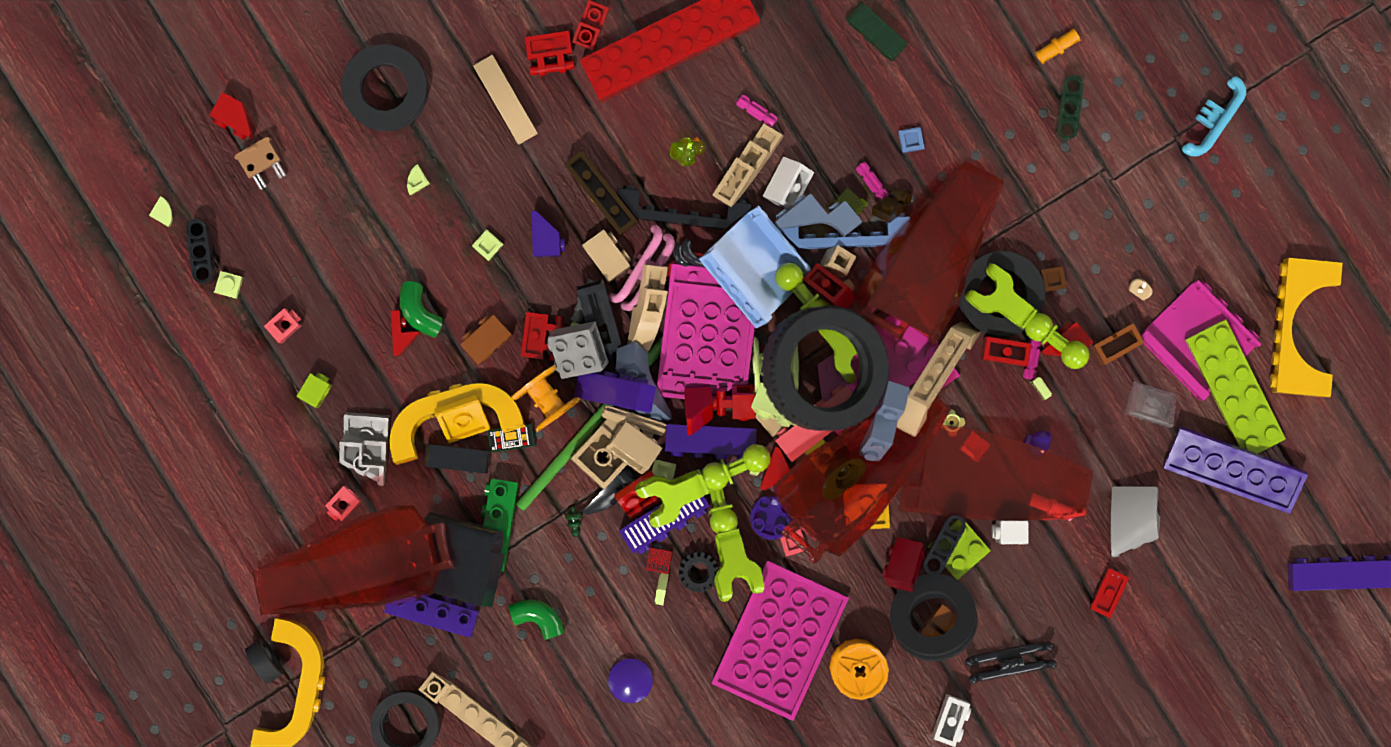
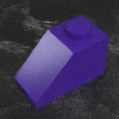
[532,211,565,258]

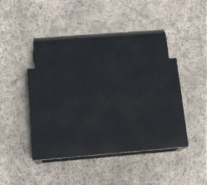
[405,512,505,607]

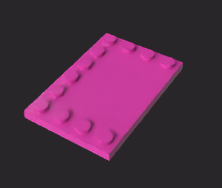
[711,560,849,721]

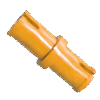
[1035,28,1081,64]

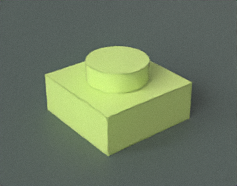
[214,271,243,299]

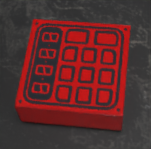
[646,548,672,574]

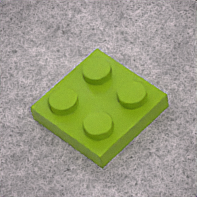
[927,519,991,580]

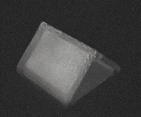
[1123,381,1177,428]

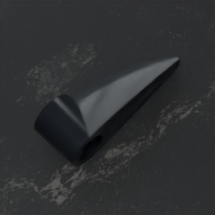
[582,466,639,515]

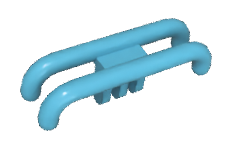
[1182,76,1246,156]

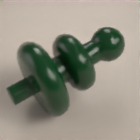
[565,507,583,537]

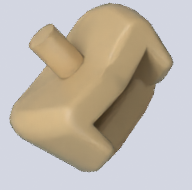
[1129,278,1153,300]

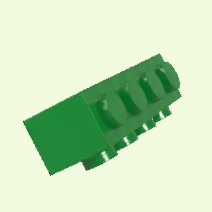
[481,478,519,572]

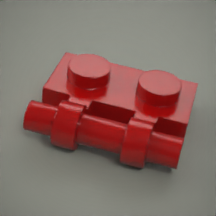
[525,31,575,76]
[521,312,565,361]
[614,470,662,520]

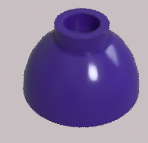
[1023,431,1051,461]

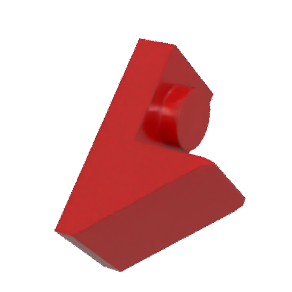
[391,310,421,356]

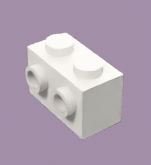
[763,157,814,210]
[931,694,971,747]

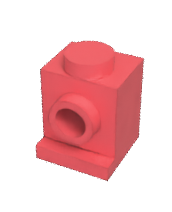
[264,308,301,344]
[325,486,362,521]

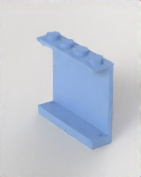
[699,206,811,328]

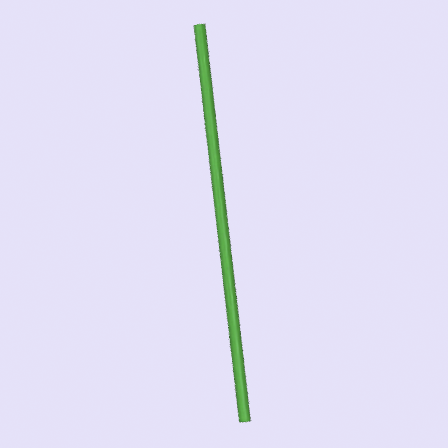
[516,336,663,511]

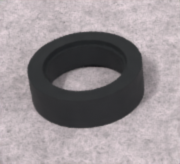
[371,690,440,747]

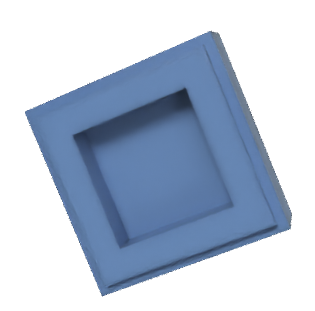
[898,127,925,153]

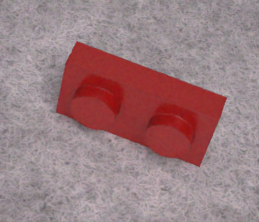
[1089,568,1129,618]

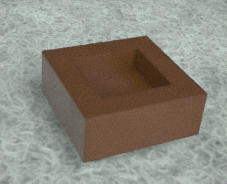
[1040,266,1067,292]

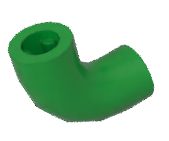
[400,281,442,338]
[508,599,565,640]

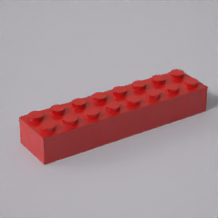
[580,0,760,103]

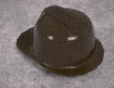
[823,456,866,500]

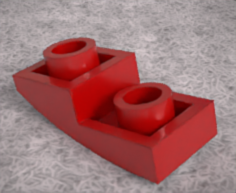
[572,0,610,50]

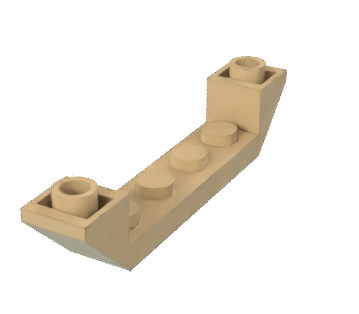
[896,321,981,437]
[419,672,531,747]

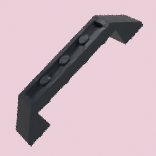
[617,185,751,230]

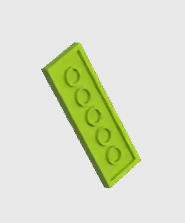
[1184,319,1285,454]

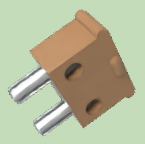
[234,137,286,190]

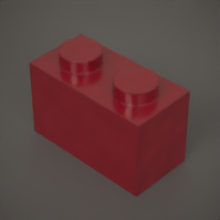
[883,537,926,592]

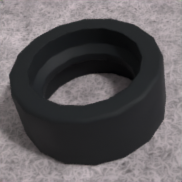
[245,639,283,684]

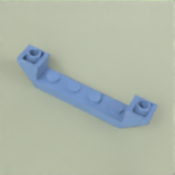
[775,213,910,249]

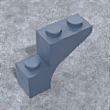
[775,194,862,237]
[616,342,671,422]
[858,381,910,461]

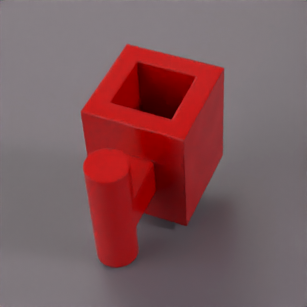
[717,385,755,421]

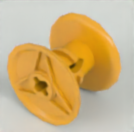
[511,365,581,432]
[829,639,889,700]

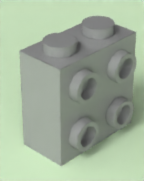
[547,321,609,379]

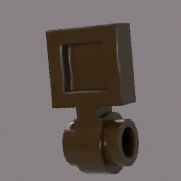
[872,187,912,223]

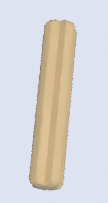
[602,405,666,436]

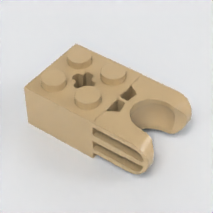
[570,407,654,489]

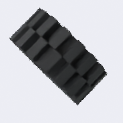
[679,551,719,592]

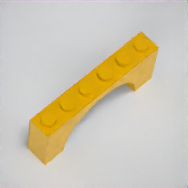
[1269,258,1343,397]

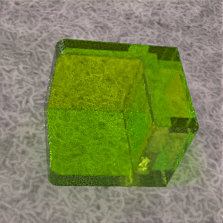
[832,189,868,216]

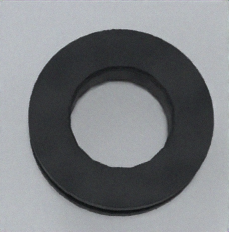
[341,44,429,131]
[958,251,1045,337]
[890,574,978,661]

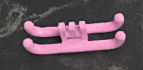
[608,225,675,311]

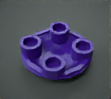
[750,496,794,540]
[608,658,653,703]

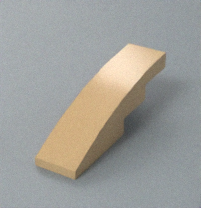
[473,55,538,145]
[713,124,784,208]

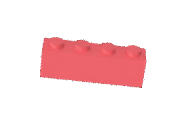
[775,385,853,462]

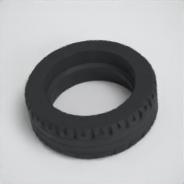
[761,306,890,431]

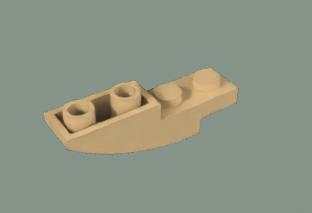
[627,264,668,352]

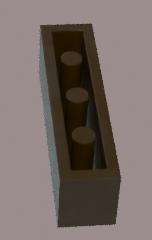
[564,150,638,237]

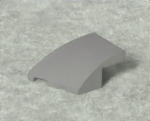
[339,412,390,486]
[1111,487,1160,557]

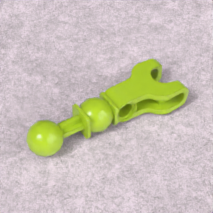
[775,262,857,385]
[965,263,1090,369]
[635,444,771,528]
[701,469,764,602]

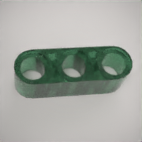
[845,2,908,62]
[1055,75,1084,142]

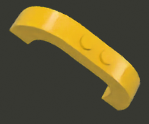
[390,383,526,465]
[250,617,325,747]

